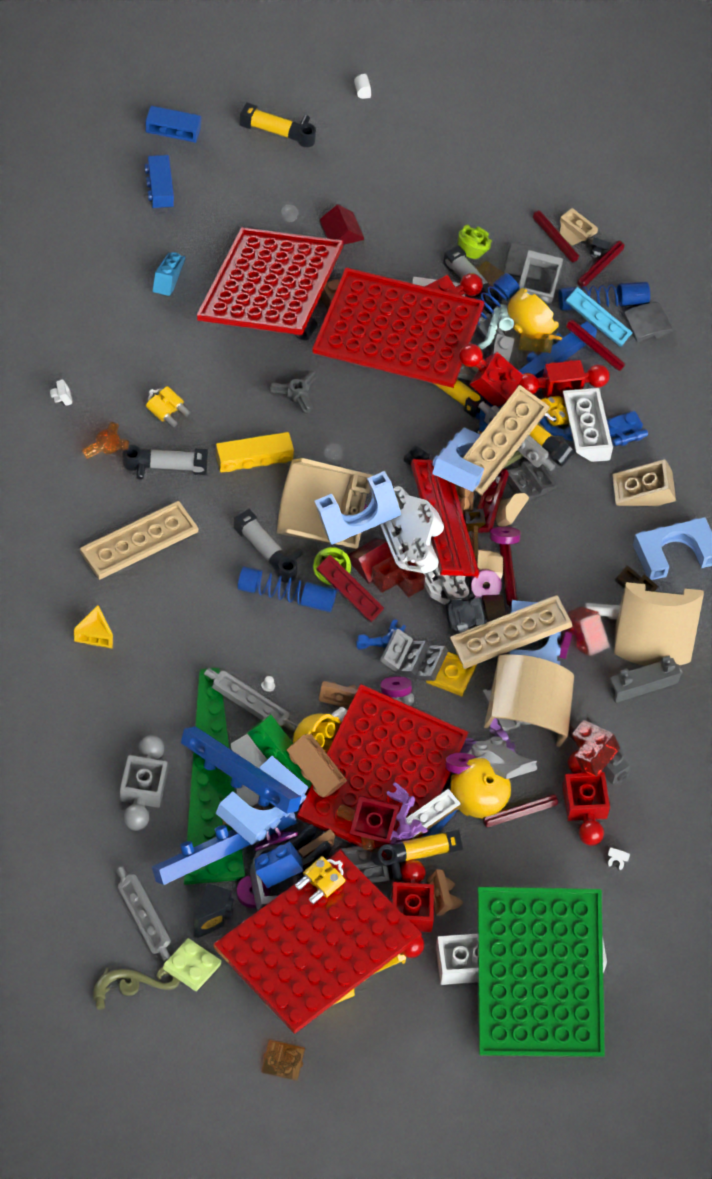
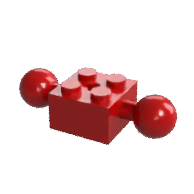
[425,273,483,296]
[459,344,524,407]
[516,360,610,398]
[562,750,610,846]
[391,859,434,958]

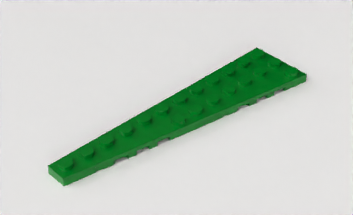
[184,667,245,885]

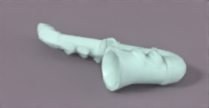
[478,304,514,349]

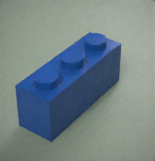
[146,106,201,143]
[145,155,174,208]

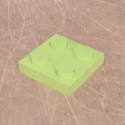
[163,938,222,991]

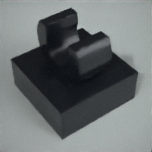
[586,237,610,257]
[404,445,430,466]

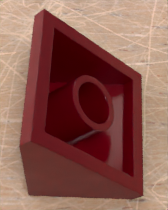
[319,204,364,245]
[348,538,398,584]
[350,795,399,844]

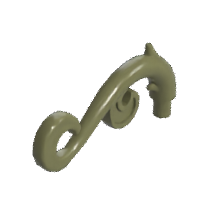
[93,967,180,1010]

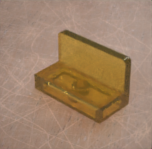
[519,332,562,353]

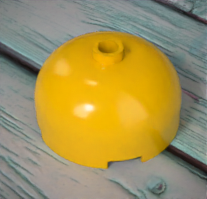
[507,288,559,340]
[293,713,342,754]
[450,758,511,819]

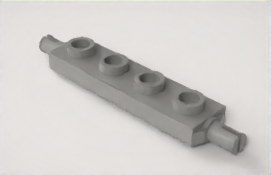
[478,401,556,471]
[204,668,298,732]
[116,866,171,962]

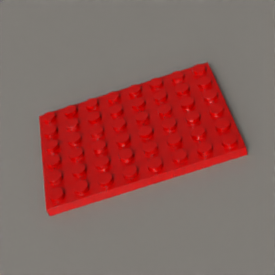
[197,227,344,335]
[312,268,484,388]
[297,684,469,865]
[213,851,422,1034]

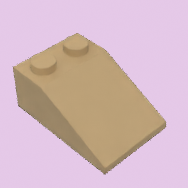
[613,459,676,506]

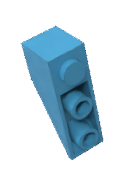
[153,252,185,296]

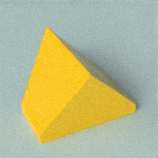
[74,606,113,648]

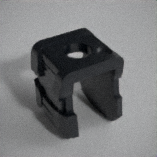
[445,596,487,634]
[287,824,331,874]

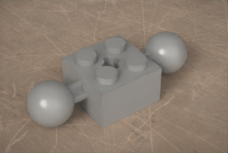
[120,735,168,830]

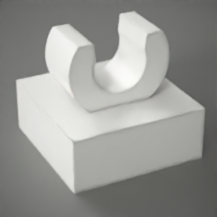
[50,379,72,406]
[608,847,630,870]

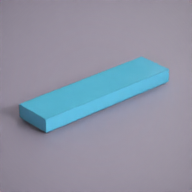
[565,287,633,347]

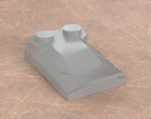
[467,737,537,779]

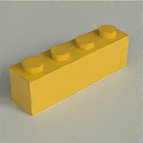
[216,432,294,472]

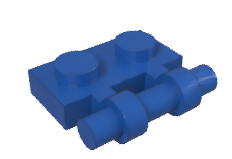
[607,411,648,446]

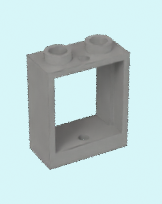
[519,250,563,304]

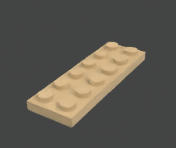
[463,385,550,496]
[80,501,198,580]
[450,595,572,669]

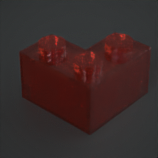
[371,550,426,598]
[565,606,610,656]
[572,720,620,777]

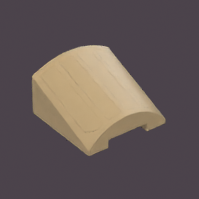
[277,458,373,549]
[614,582,704,666]
[484,654,574,747]

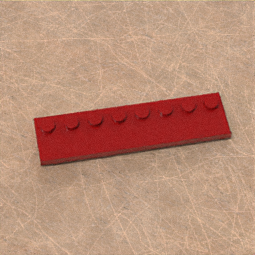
[411,459,479,578]

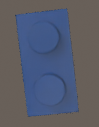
[254,842,303,888]

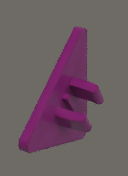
[255,827,297,851]

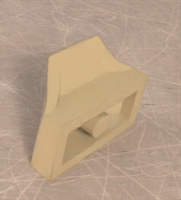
[560,208,598,246]
[495,493,529,527]
[477,549,503,586]

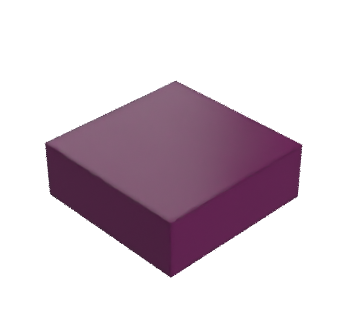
[559,632,573,659]

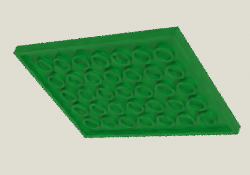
[477,887,605,1057]

